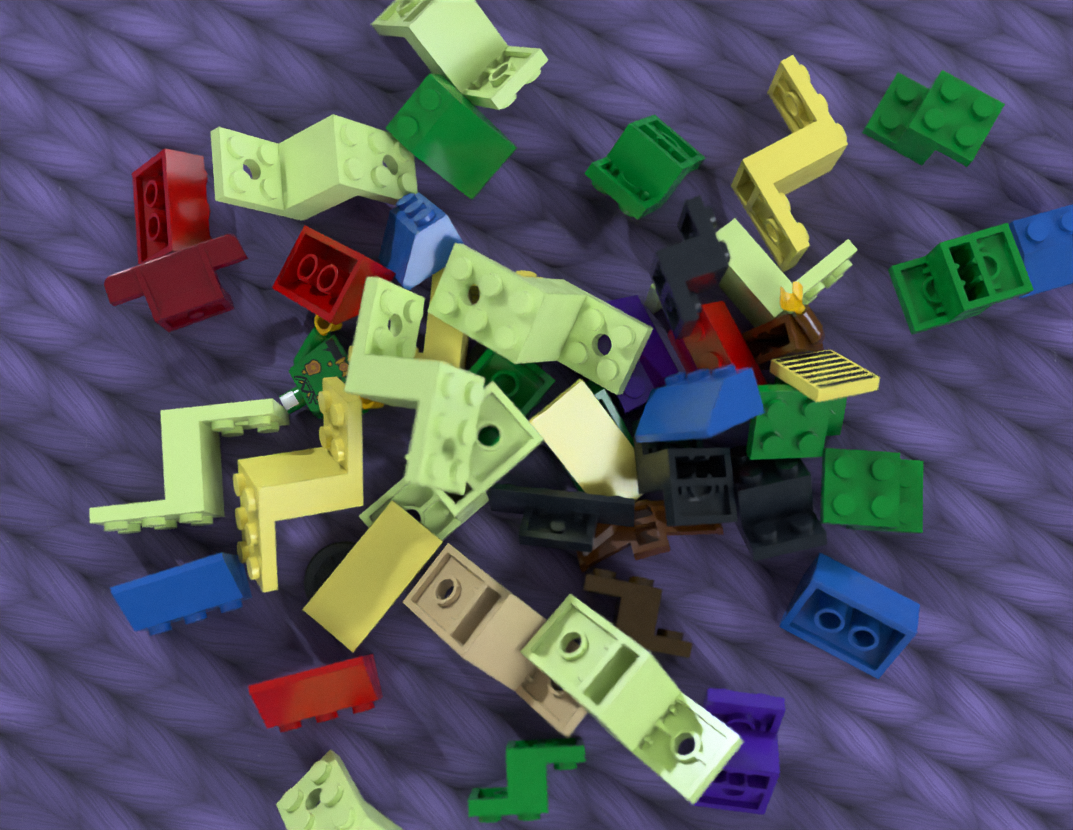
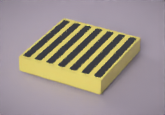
[769,349,880,402]

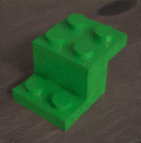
[862,70,1005,167]
[584,114,706,220]
[888,223,1034,335]
[746,376,847,460]
[820,448,924,534]
[468,737,585,823]

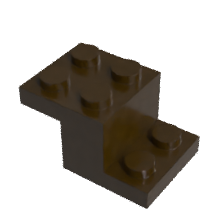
[581,569,693,658]

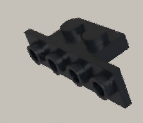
[488,484,635,553]

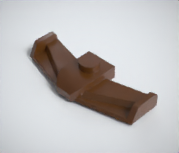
[576,499,724,573]

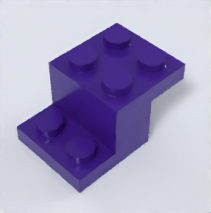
[689,688,786,815]

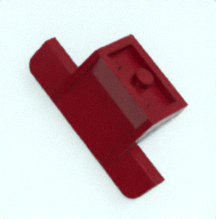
[104,233,248,332]

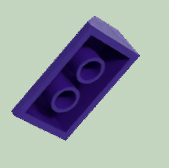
[598,295,679,419]

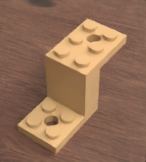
[403,543,588,738]

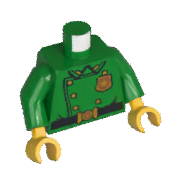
[279,315,384,419]

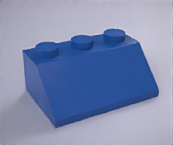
[378,192,464,290]
[1009,204,1073,299]
[635,364,765,443]
[779,552,920,679]
[110,553,252,636]

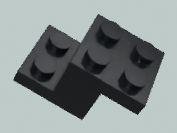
[649,195,731,341]
[631,419,738,527]
[730,446,827,561]

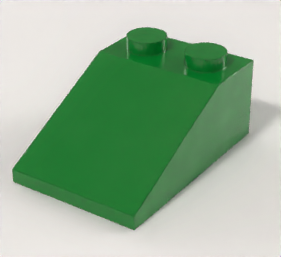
[386,73,518,200]
[468,348,556,447]

